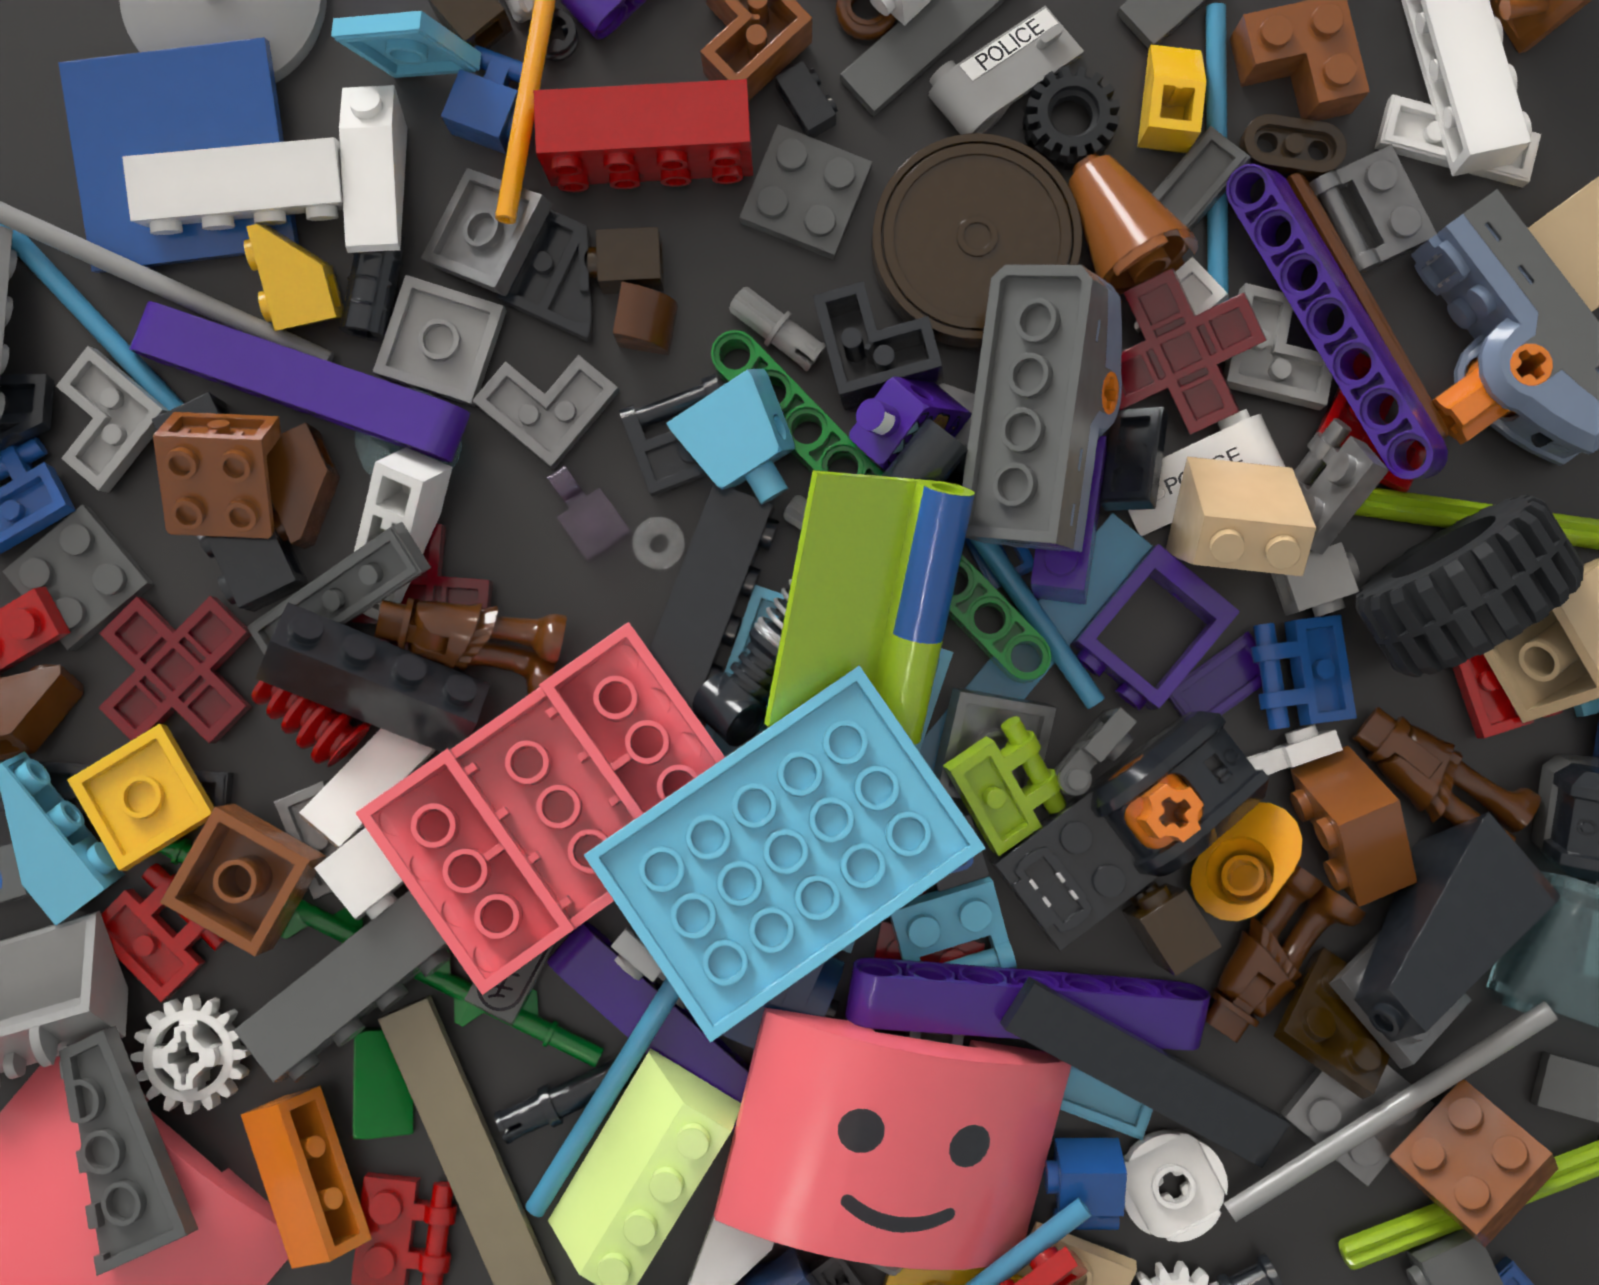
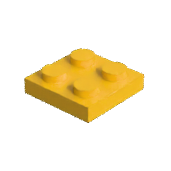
[67,724,214,871]

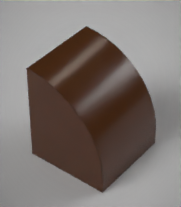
[613,282,678,355]

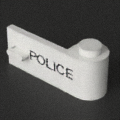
[1128,409,1285,537]

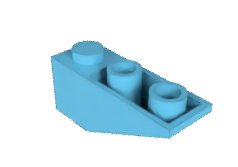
[0,751,125,926]

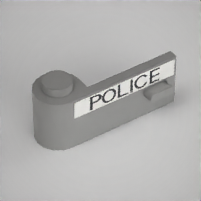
[928,5,1084,135]

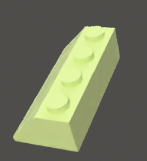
[548,1048,741,1285]

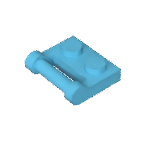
[890,876,1017,969]

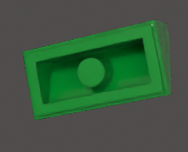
[353,1027,415,1140]

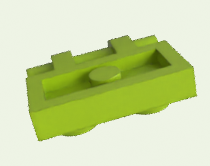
[942,716,1067,856]

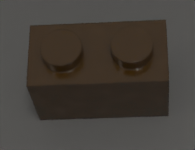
[1122,881,1222,976]

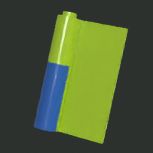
[764,470,975,745]

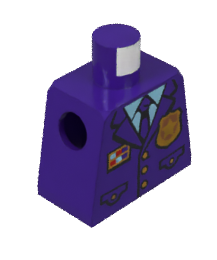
[849,376,972,471]

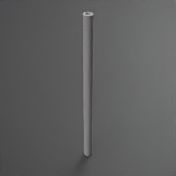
[0,201,334,362]
[1224,1001,1558,1222]

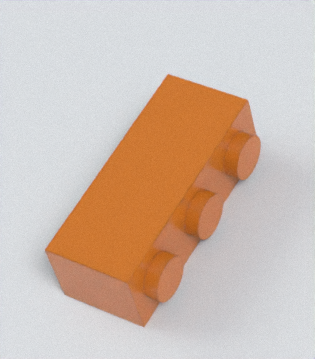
[241,1086,372,1269]

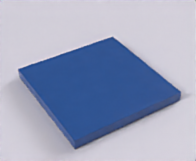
[58,37,299,273]

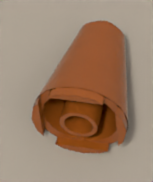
[1068,154,1198,303]

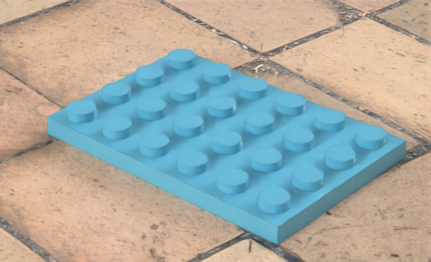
[584,666,985,1043]

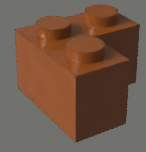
[700,0,812,100]
[1229,0,1370,121]
[1290,745,1417,907]

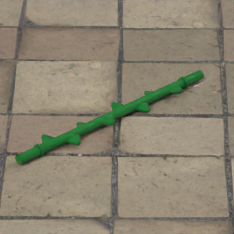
[158,838,604,1068]

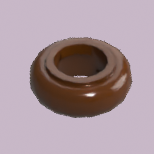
[835,0,897,41]

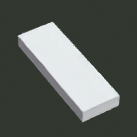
[1375,94,1541,188]
[299,728,436,849]

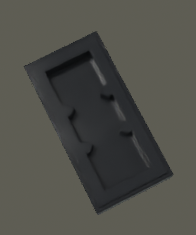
[1099,407,1169,511]

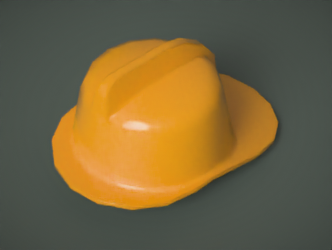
[1190,802,1303,922]

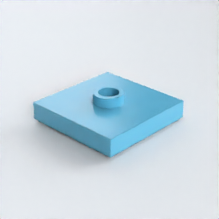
[331,11,481,78]

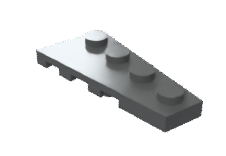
[59,1026,198,1276]

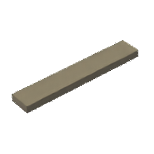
[378,995,557,1285]

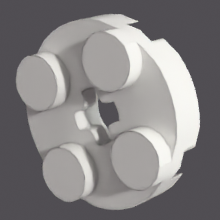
[1123,1129,1228,1242]

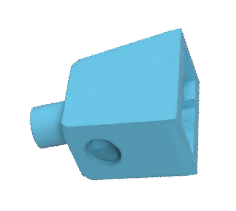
[666,369,795,505]

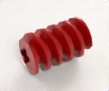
[251,681,372,767]

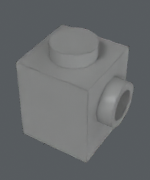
[1271,542,1360,617]

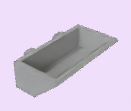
[0,911,128,1087]

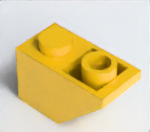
[1137,45,1207,153]
[244,224,343,331]

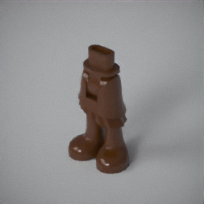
[375,598,567,695]
[1352,707,1542,842]
[1206,865,1366,1043]

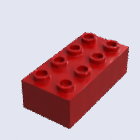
[533,79,753,192]

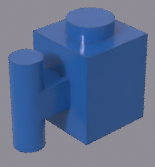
[441,45,523,154]
[1044,1138,1127,1230]

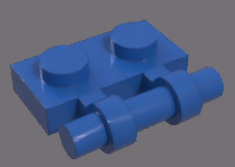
[0,437,76,554]
[1251,615,1357,730]

